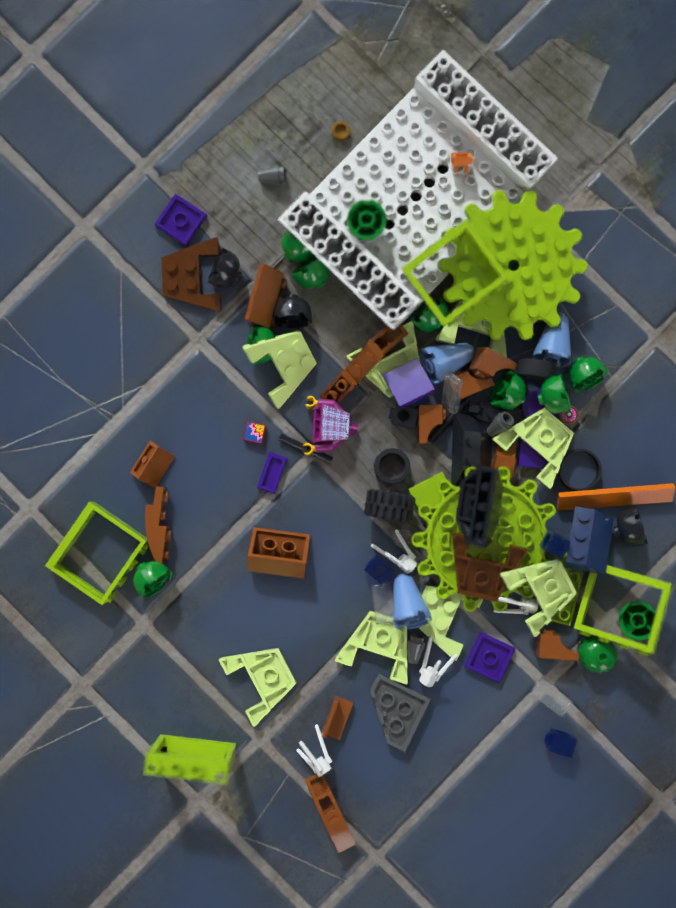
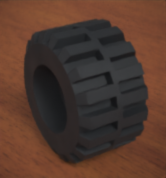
[364,489,415,522]

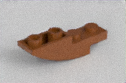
[320,342,384,404]
[145,486,172,564]
[305,774,356,853]

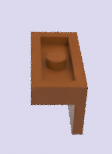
[130,440,175,488]
[321,696,353,740]

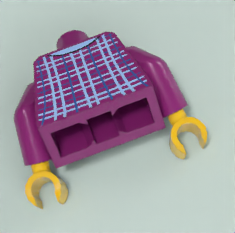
[303,396,358,455]

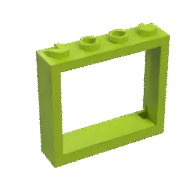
[401,218,509,327]
[45,501,149,605]
[574,565,674,656]
[144,734,236,784]

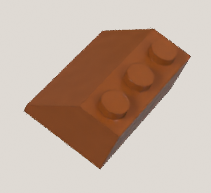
[245,263,287,330]
[247,527,310,579]

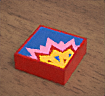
[243,421,266,444]

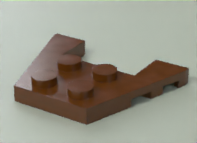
[161,237,221,312]
[452,532,528,602]

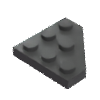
[370,672,430,752]

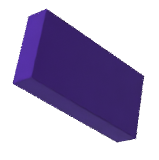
[257,452,288,494]

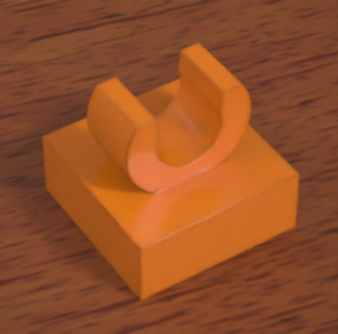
[451,153,473,174]

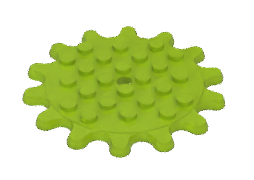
[437,190,588,340]
[411,467,562,612]

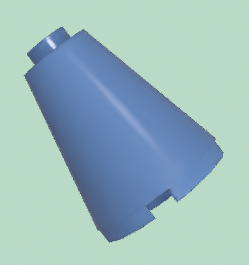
[532,312,572,368]
[419,343,475,385]
[393,573,432,630]

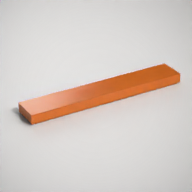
[557,483,675,511]

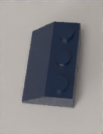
[565,506,614,575]

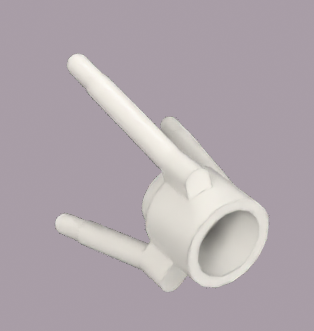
[371,529,417,574]
[493,592,538,615]
[419,636,458,687]
[297,724,332,777]

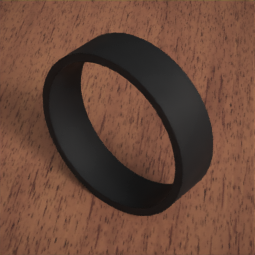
[558,449,602,491]

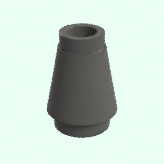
[258,165,287,184]
[487,412,514,437]
[407,633,426,664]

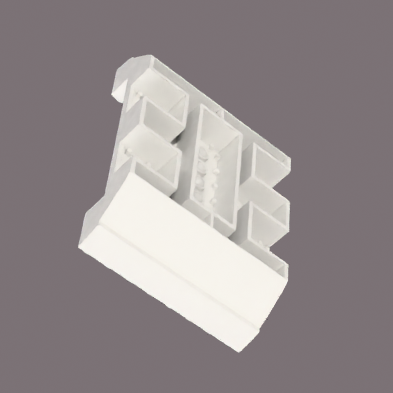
[278,50,558,329]

